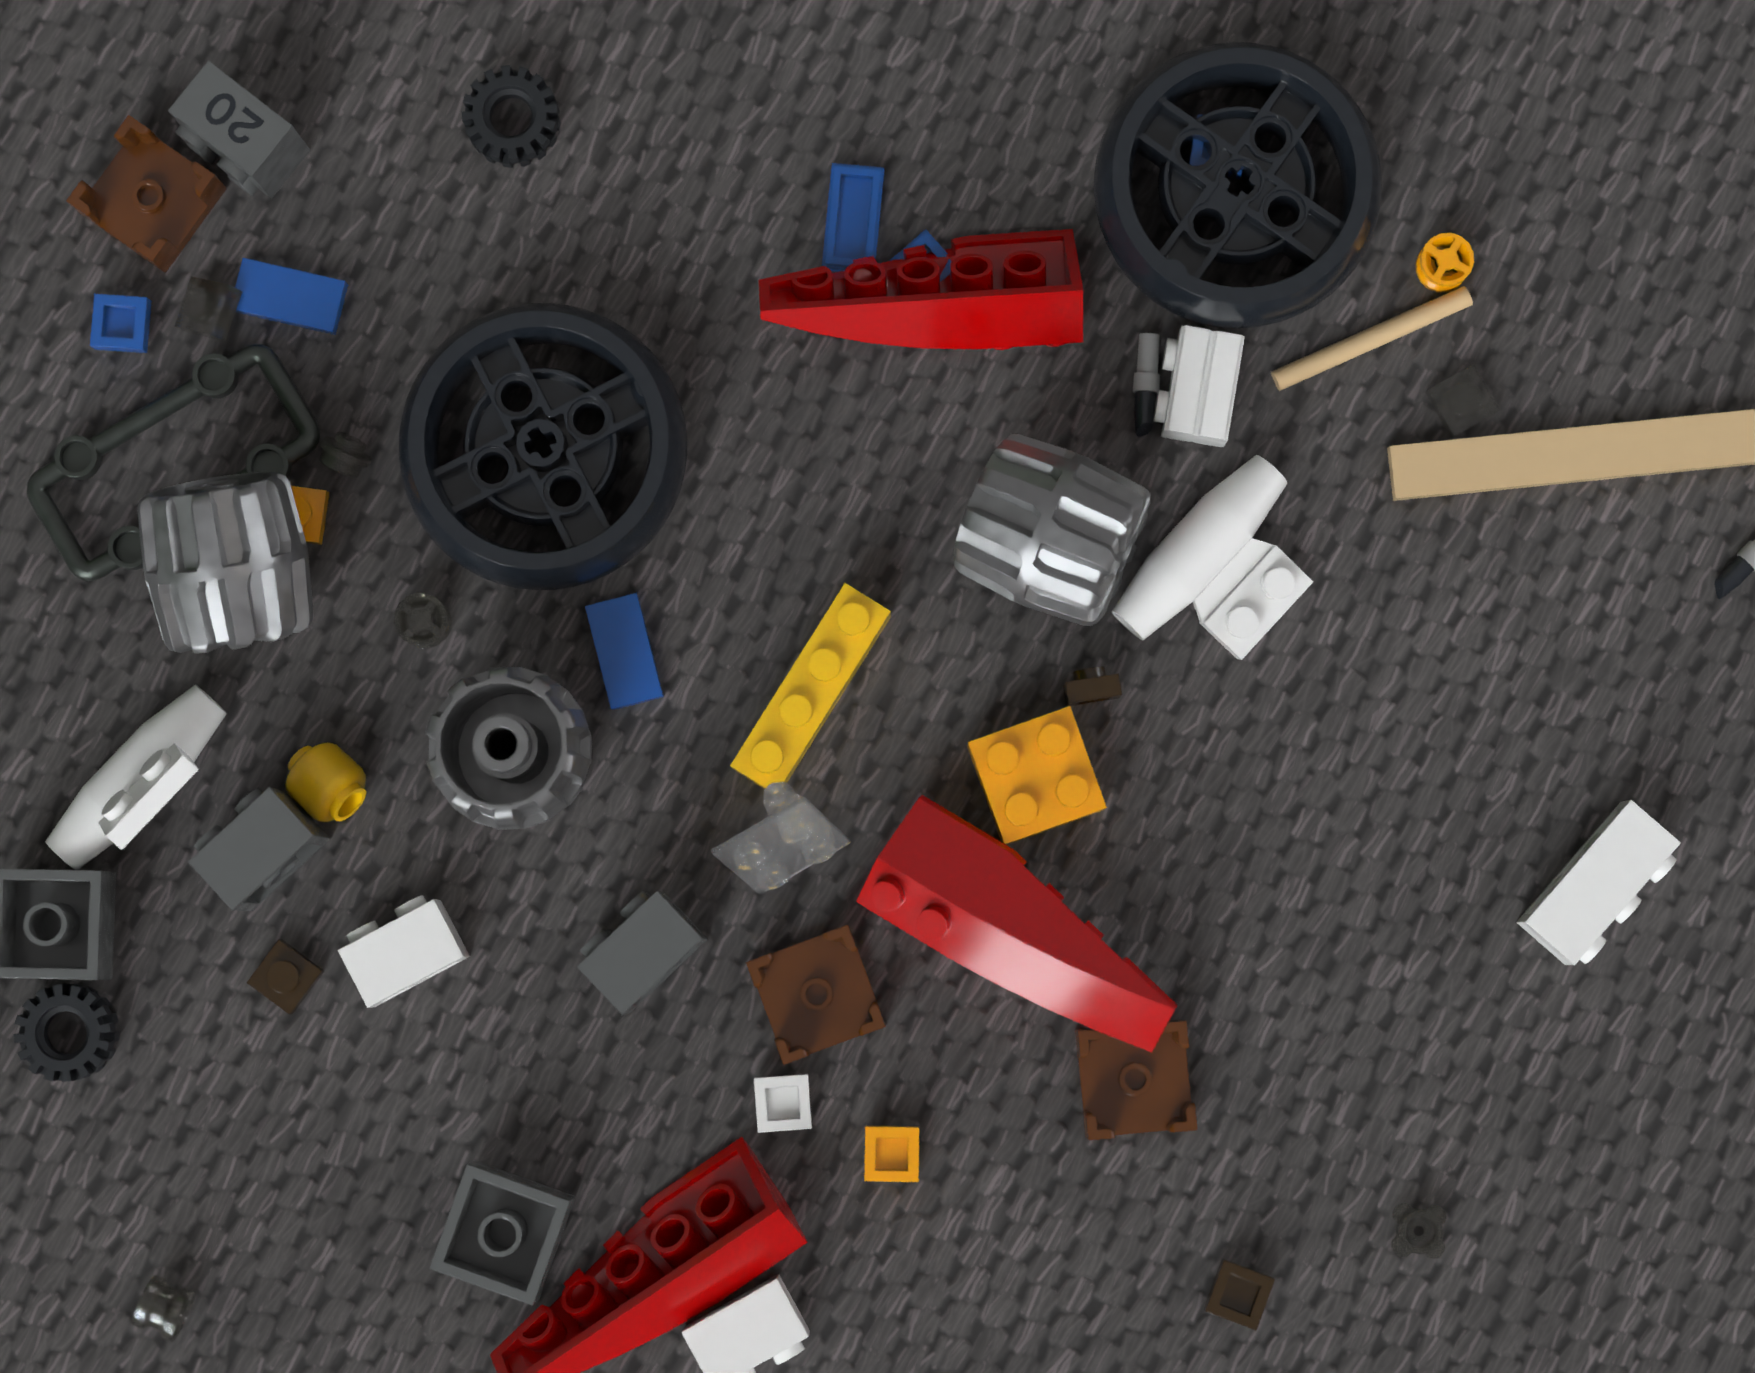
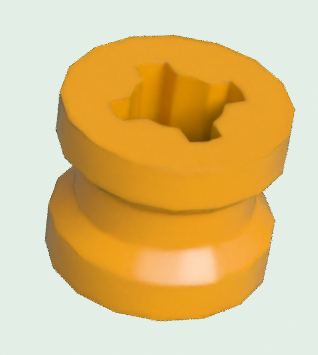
[1415,233,1474,292]

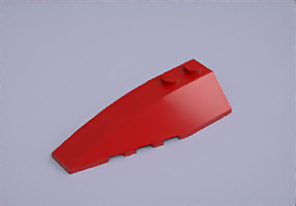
[758,229,1083,350]
[856,795,1178,1052]
[490,1137,808,1373]

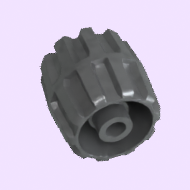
[954,434,1150,626]
[137,472,314,653]
[426,667,592,829]

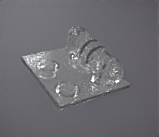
[711,782,851,895]

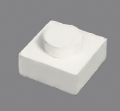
[754,1074,812,1133]

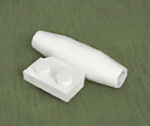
[1112,455,1313,660]
[45,684,227,870]

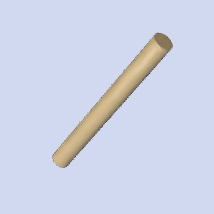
[1271,286,1473,391]

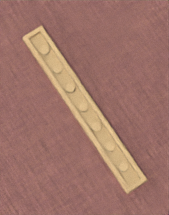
[1387,409,1755,501]

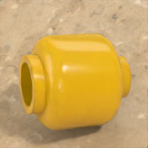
[286,742,366,822]

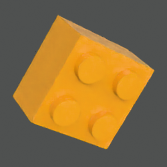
[967,706,1107,845]

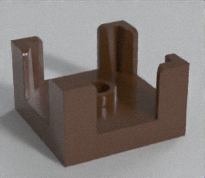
[66,115,227,273]
[746,925,886,1065]
[1075,1019,1198,1140]

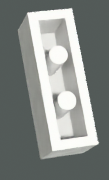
[1516,800,1681,965]

